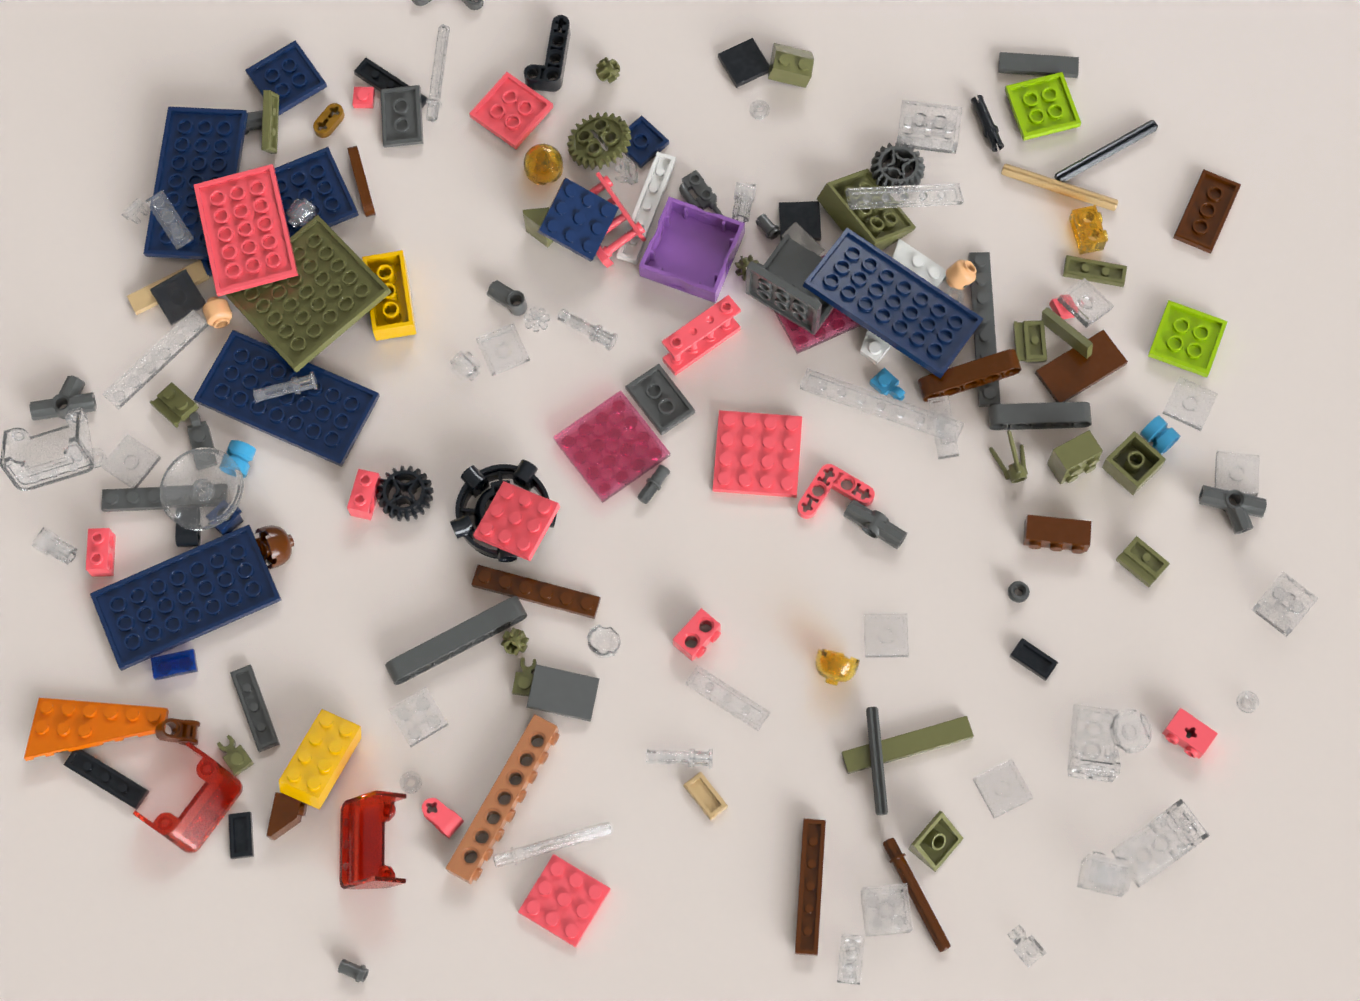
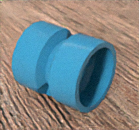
[1140,415,1181,455]
[220,440,256,478]

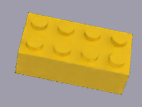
[362,250,417,341]
[279,709,361,810]

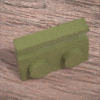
[1013,320,1047,362]
[150,382,199,428]
[1116,536,1170,587]

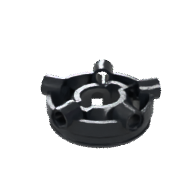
[450,459,557,562]

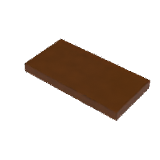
[1173,169,1241,254]
[1035,329,1128,402]

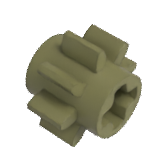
[596,57,620,84]
[735,255,759,281]
[501,628,529,656]

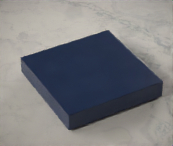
[623,115,669,169]

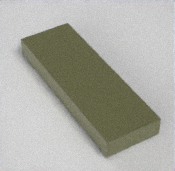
[261,90,279,154]
[1063,255,1127,287]
[1042,307,1093,359]

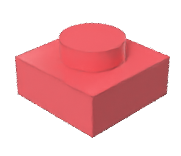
[353,87,375,109]
[1049,296,1078,319]

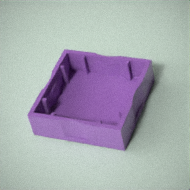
[639,197,745,303]

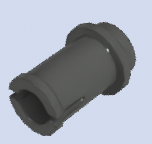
[756,214,780,240]
[338,959,369,982]

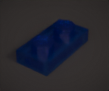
[151,649,198,681]

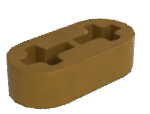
[313,103,345,138]

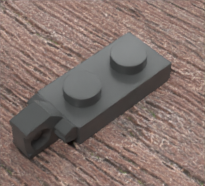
[187,411,219,470]

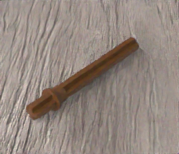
[883,838,951,952]

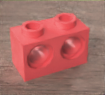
[347,469,382,520]
[86,528,116,577]
[673,608,721,661]

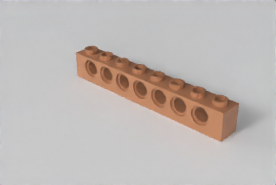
[446,714,560,884]

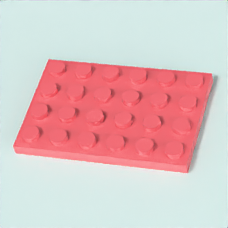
[194,164,298,297]

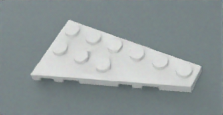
[860,239,946,365]

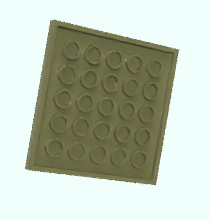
[226,215,391,373]

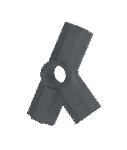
[29,375,97,421]
[1199,485,1267,534]

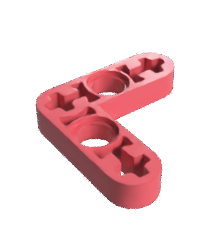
[797,464,875,519]

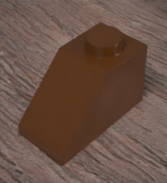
[266,792,307,840]

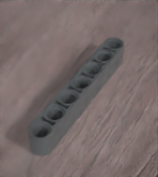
[385,596,527,685]

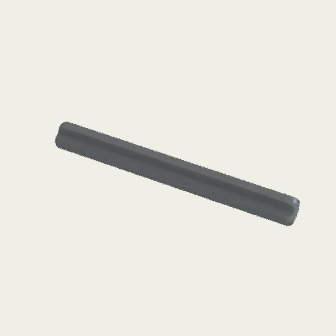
[866,707,888,815]

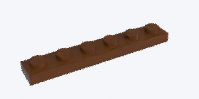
[471,565,601,619]
[795,818,826,956]

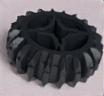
[376,465,434,522]

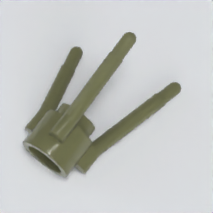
[989,430,1028,483]

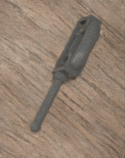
[679,170,723,215]

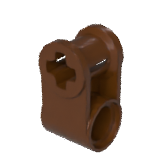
[155,718,200,746]

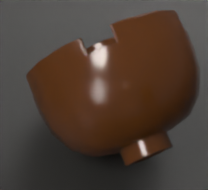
[255,525,294,569]

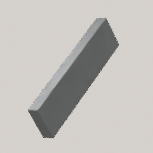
[998,52,1079,78]
[230,664,280,753]

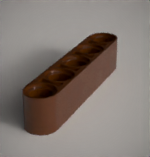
[918,349,1022,402]

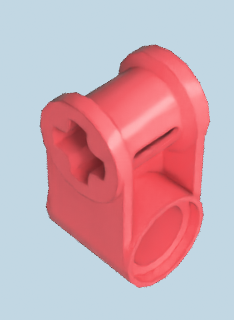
[422,798,464,838]

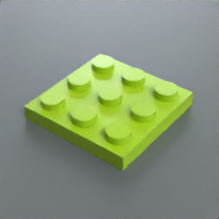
[1005,72,1081,141]
[1148,300,1228,378]

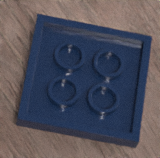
[245,40,327,115]
[537,178,619,262]

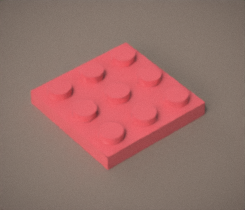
[469,72,553,149]
[473,481,560,561]
[518,854,611,948]

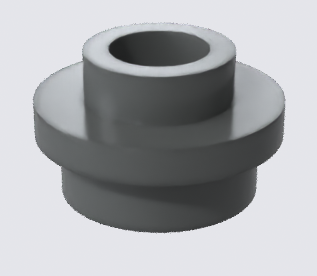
[1008,581,1030,603]

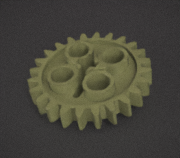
[567,112,632,170]

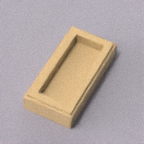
[683,772,728,821]

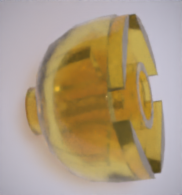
[523,144,564,185]
[815,649,860,686]

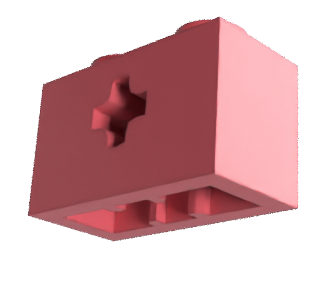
[1162,708,1218,759]

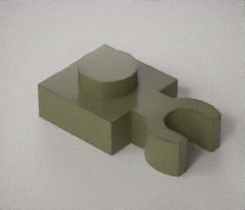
[512,657,537,697]
[217,735,254,776]

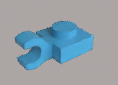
[870,368,905,403]

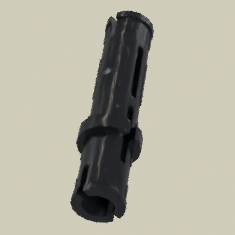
[971,95,1004,152]

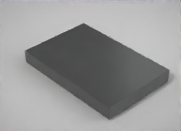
[380,85,424,148]
[625,364,695,436]
[526,664,600,722]

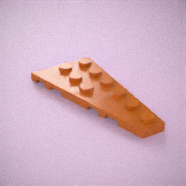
[24,698,169,761]

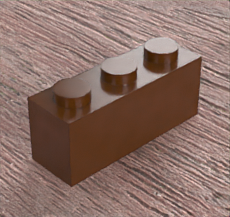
[1023,515,1092,554]

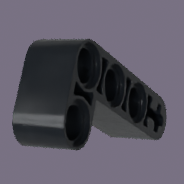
[524,15,571,92]

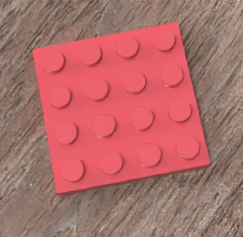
[713,410,802,498]

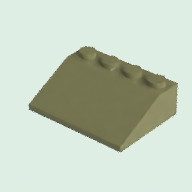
[817,168,916,251]

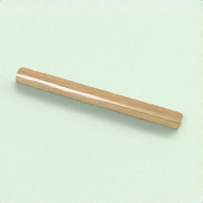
[1001,163,1118,211]

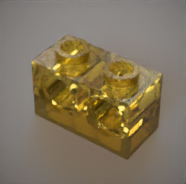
[1069,205,1108,255]

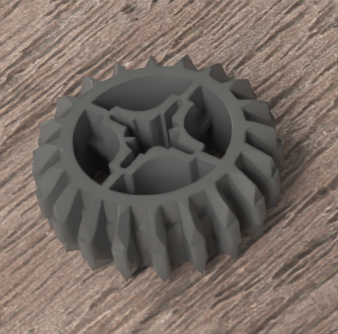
[870,141,925,195]

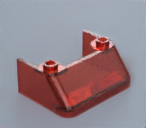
[133,742,243,853]
[339,790,406,890]

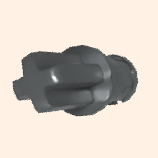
[637,464,670,504]

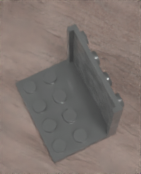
[746,234,834,335]

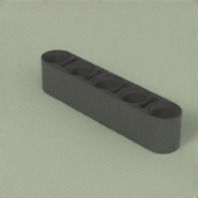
[988,402,1092,430]

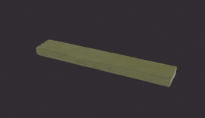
[841,716,974,774]

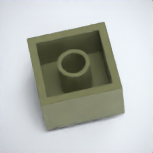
[1047,430,1103,484]
[1102,431,1166,495]

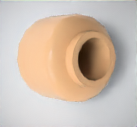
[946,260,977,290]
[203,296,232,329]

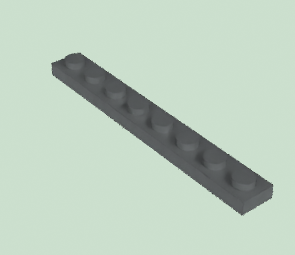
[968,252,1001,407]

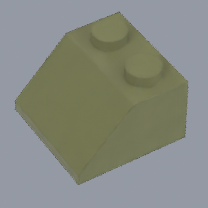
[768,43,814,88]

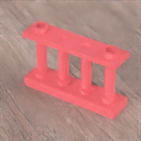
[589,172,647,268]
[662,295,741,375]

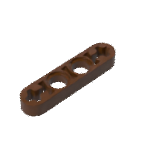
[347,145,376,217]

